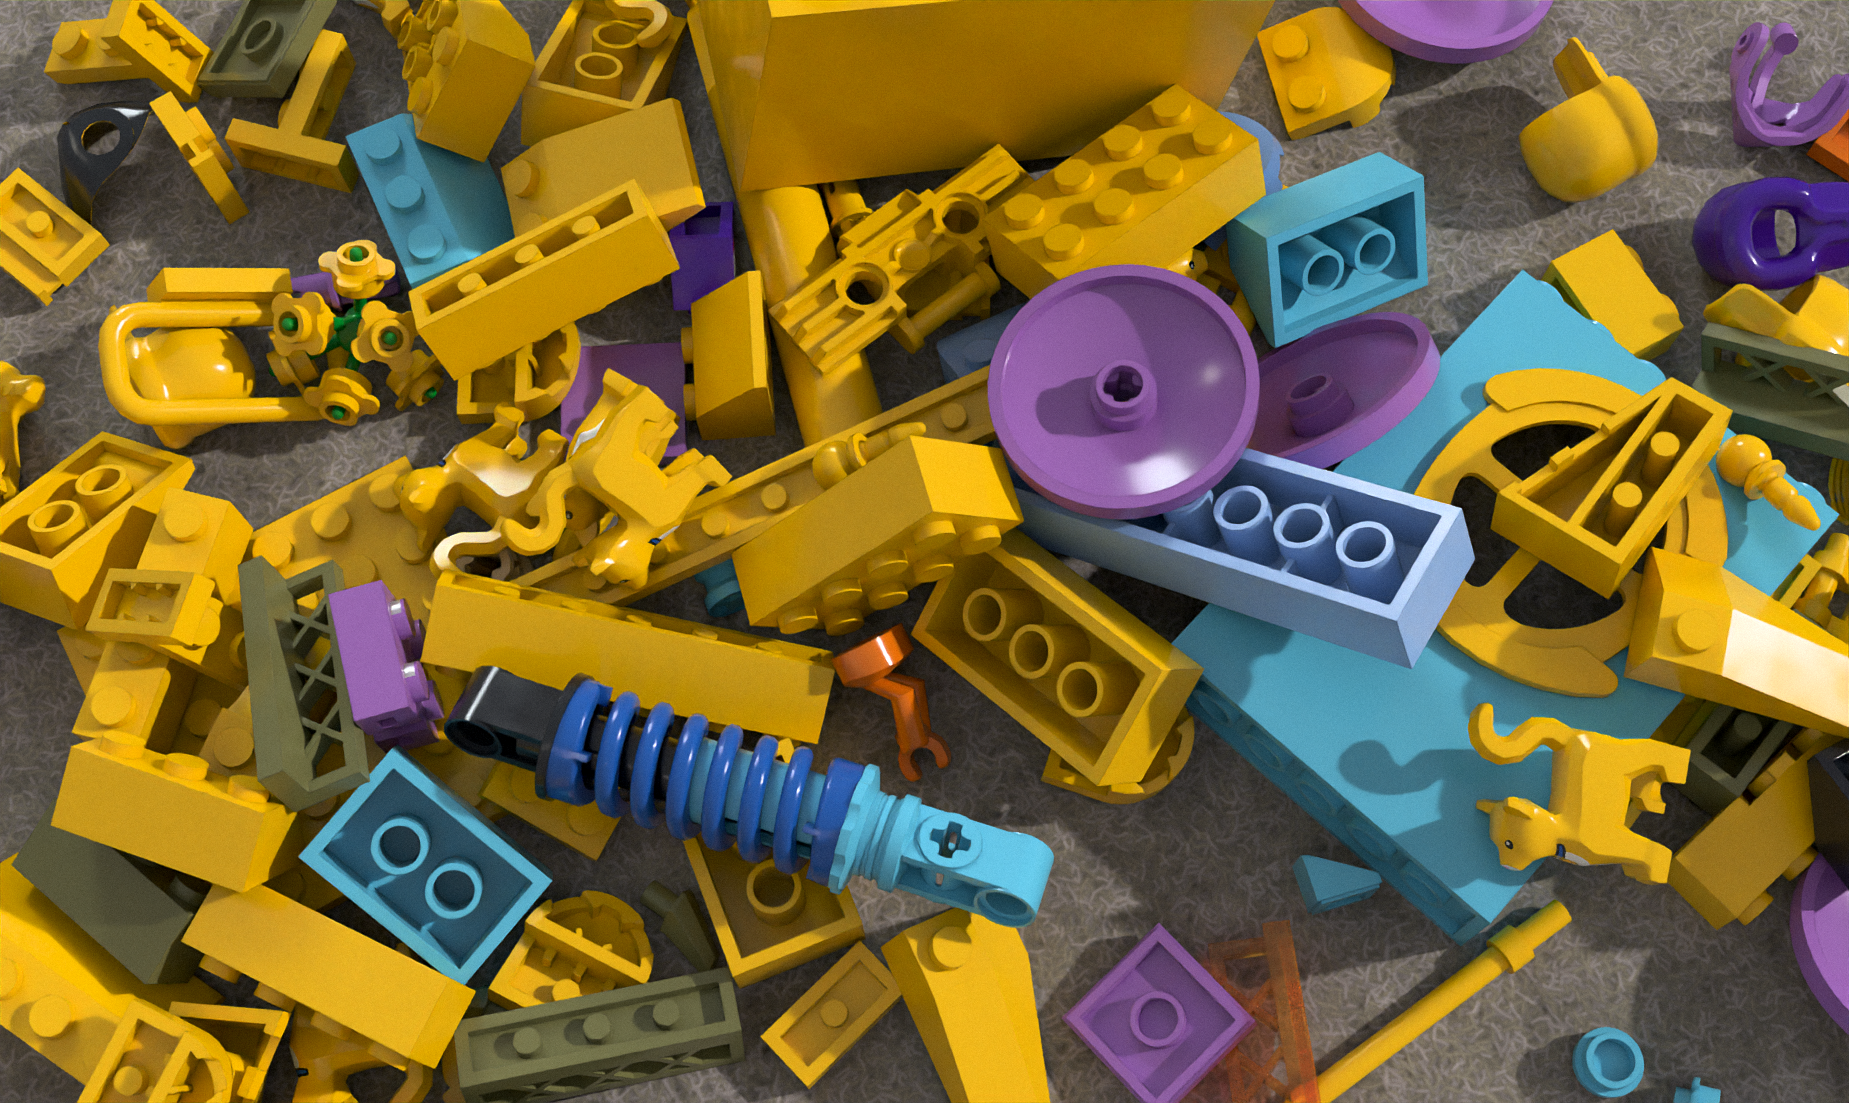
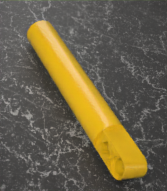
[687,3,883,448]

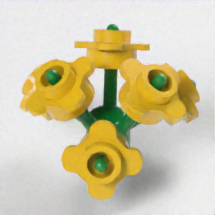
[266,240,444,426]

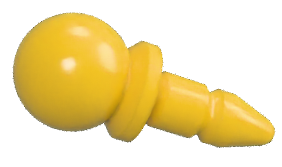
[812,422,926,490]
[1716,434,1821,531]

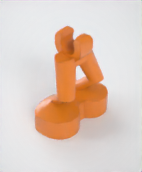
[831,622,951,782]

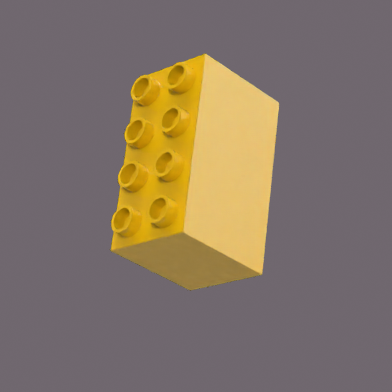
[697,0,1275,192]

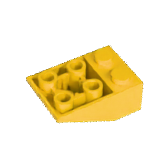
[397,0,536,163]

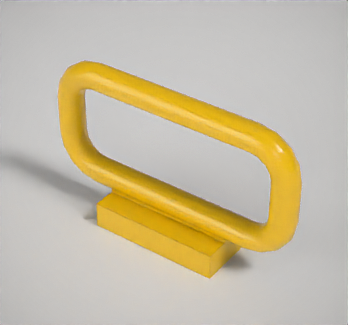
[98,268,349,426]

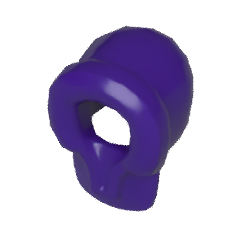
[1692,177,1849,291]

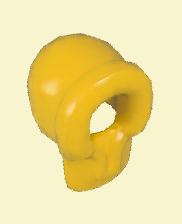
[1518,37,1658,203]
[1703,274,1849,386]
[109,305,257,450]

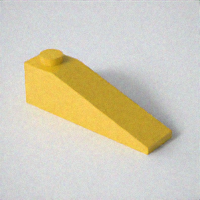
[1623,547,1849,739]
[880,907,1050,1103]

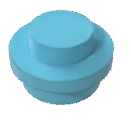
[1572,1027,1644,1098]

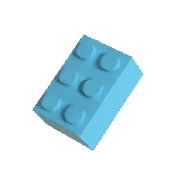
[298,744,553,985]

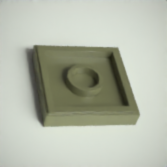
[197,0,337,98]

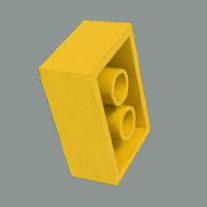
[682,737,866,989]

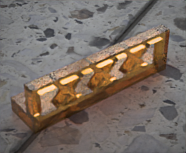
[1208,920,1321,1103]

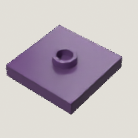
[561,342,688,465]
[1062,923,1258,1103]

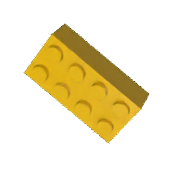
[982,84,1266,299]
[731,435,1024,636]
[910,527,1204,786]

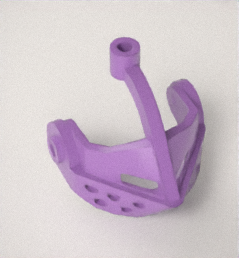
[1729,22,1849,147]

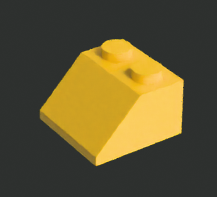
[681,270,776,441]

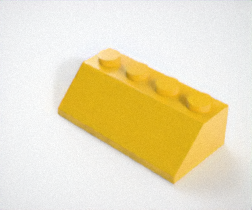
[0,852,226,1086]

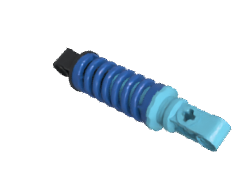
[444,666,1054,928]

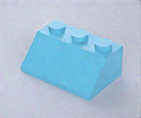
[345,113,515,289]
[1226,152,1428,348]

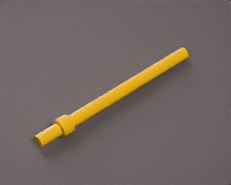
[1283,899,1572,1103]

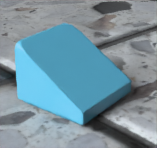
[1292,855,1382,915]

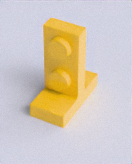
[44,0,214,103]
[224,29,360,194]
[85,568,249,692]

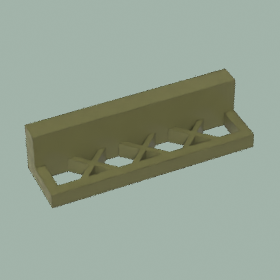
[1691,322,1849,461]
[238,555,370,813]
[454,967,745,1103]

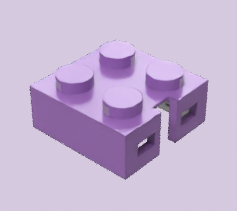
[328,580,444,754]

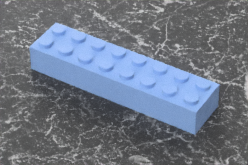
[981,439,1475,669]

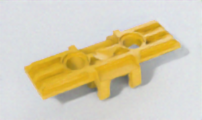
[767,144,1035,377]

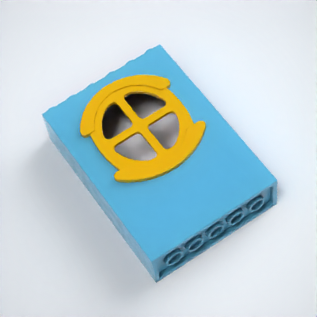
[1171,269,1840,946]

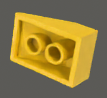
[521,0,688,147]
[500,98,706,238]
[0,431,195,631]

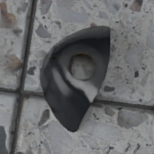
[57,101,153,225]

